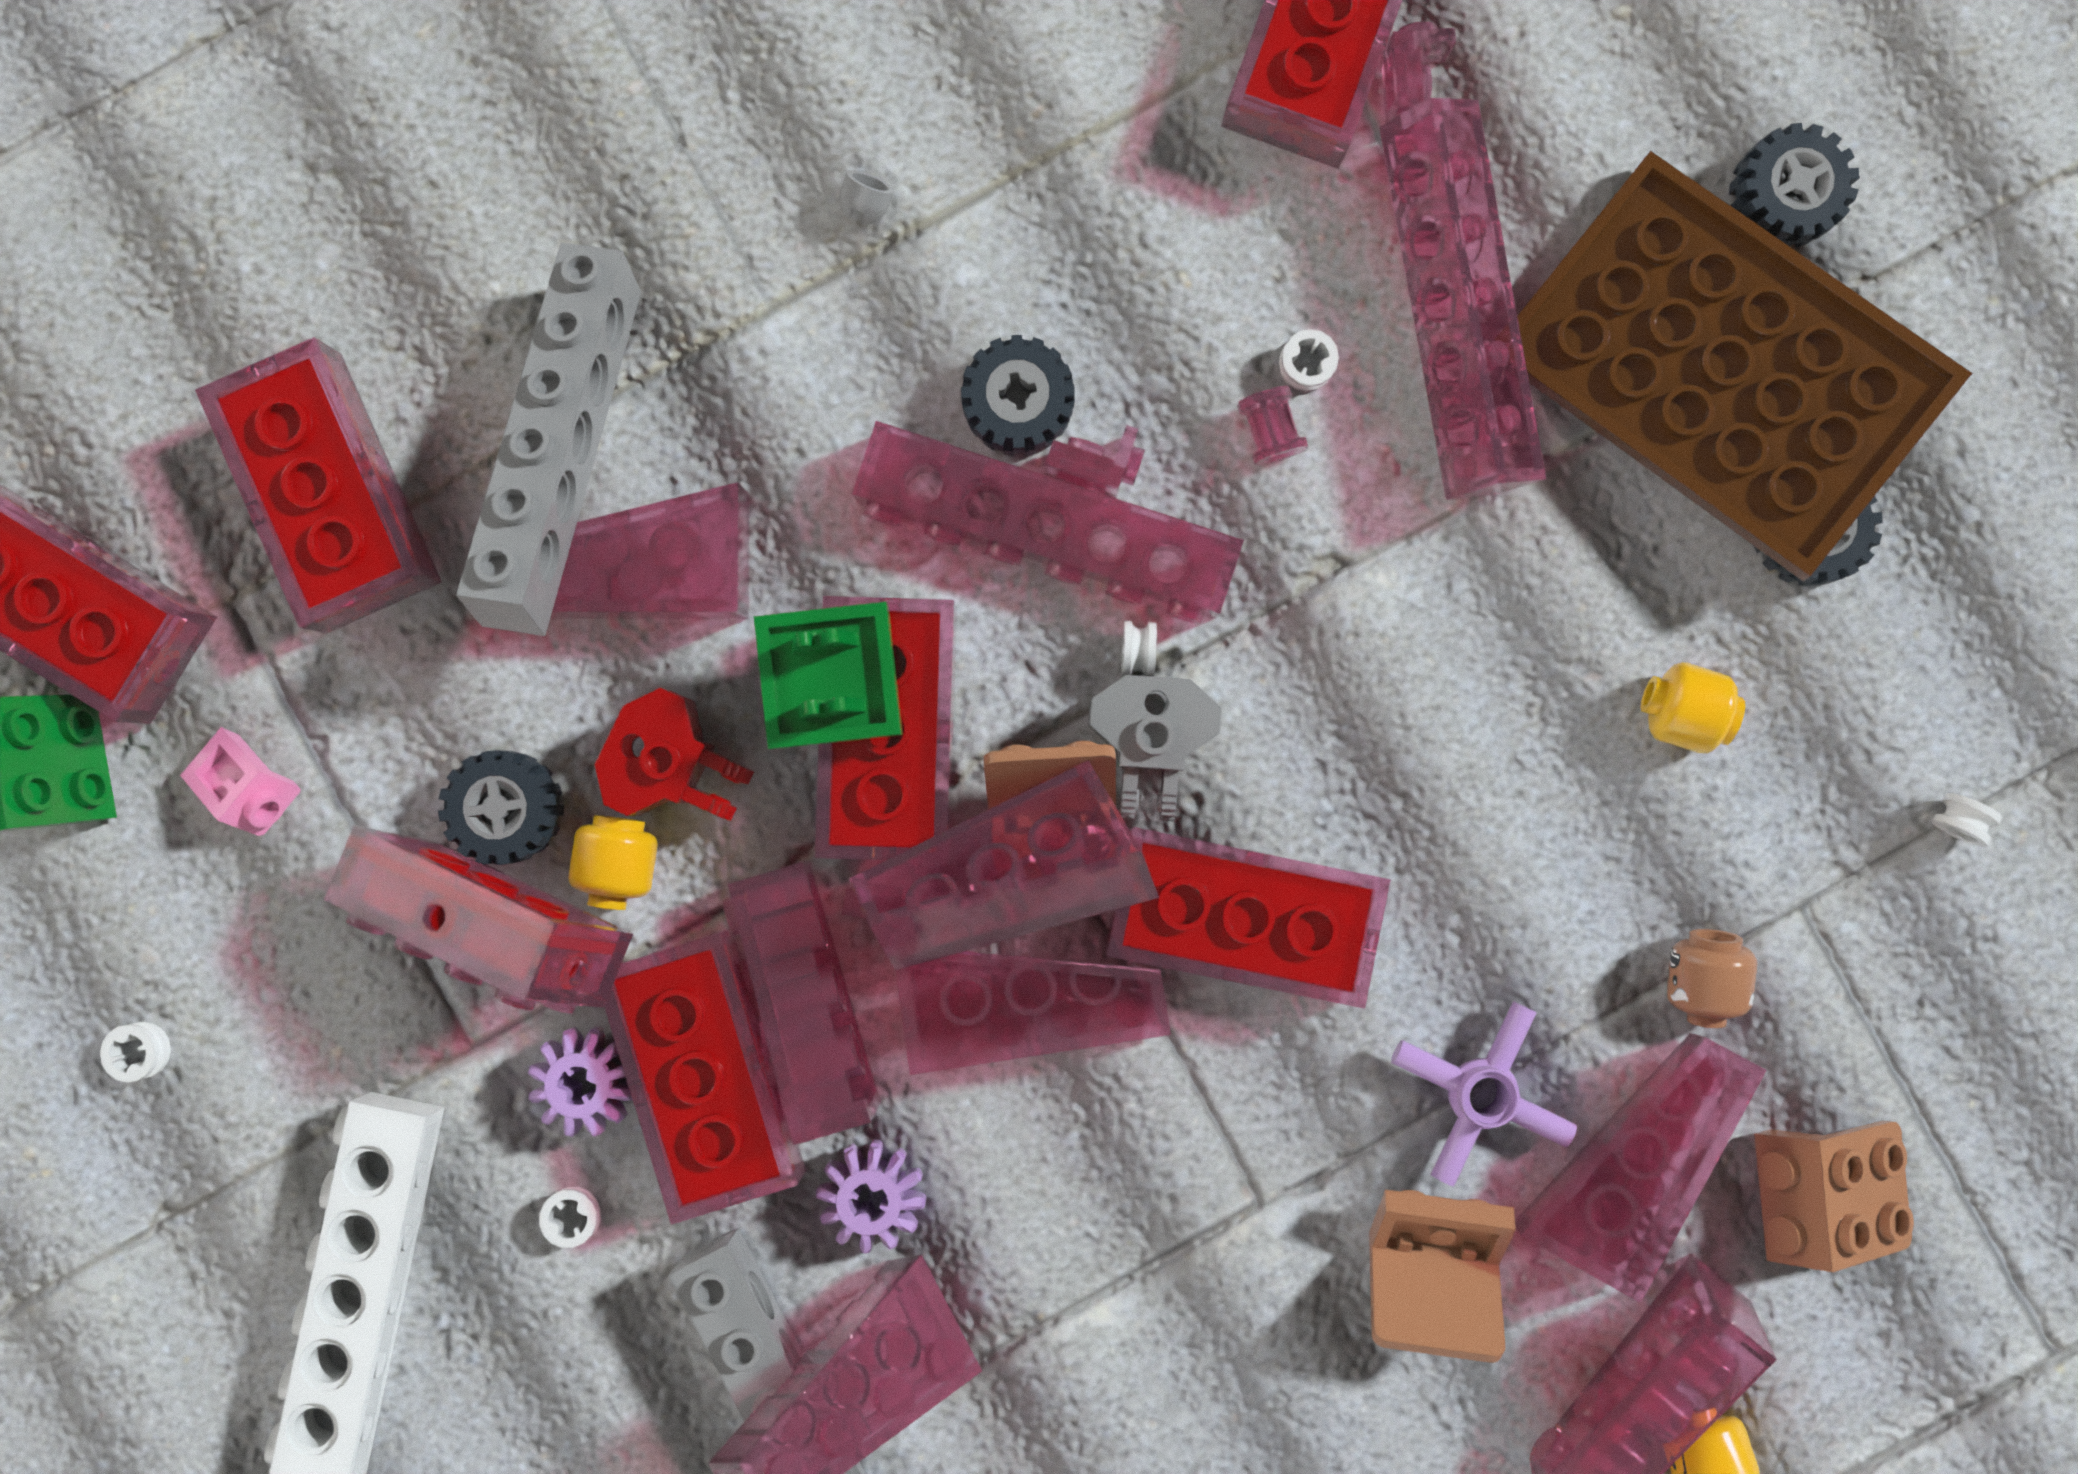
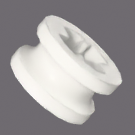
[1278,329,1339,392]
[1121,621,1157,677]
[1931,793,2003,847]
[100,1022,171,1083]
[539,1187,601,1248]

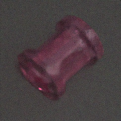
[1237,386,1309,466]

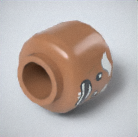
[1666,929,1758,1028]

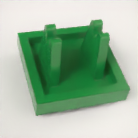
[753,601,903,750]
[0,693,117,832]

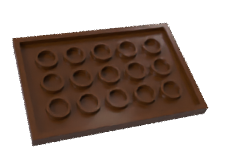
[1490,151,1972,582]

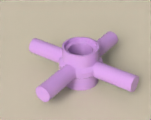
[1391,1001,1577,1187]

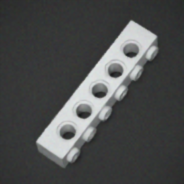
[264,1092,445,1474]

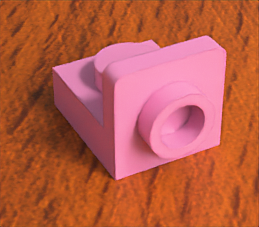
[180,727,301,836]

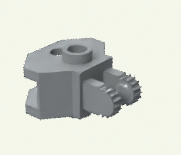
[1088,675,1222,822]

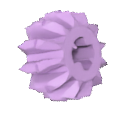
[528,1027,639,1137]
[816,1140,926,1253]

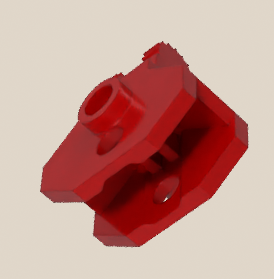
[594,687,754,821]

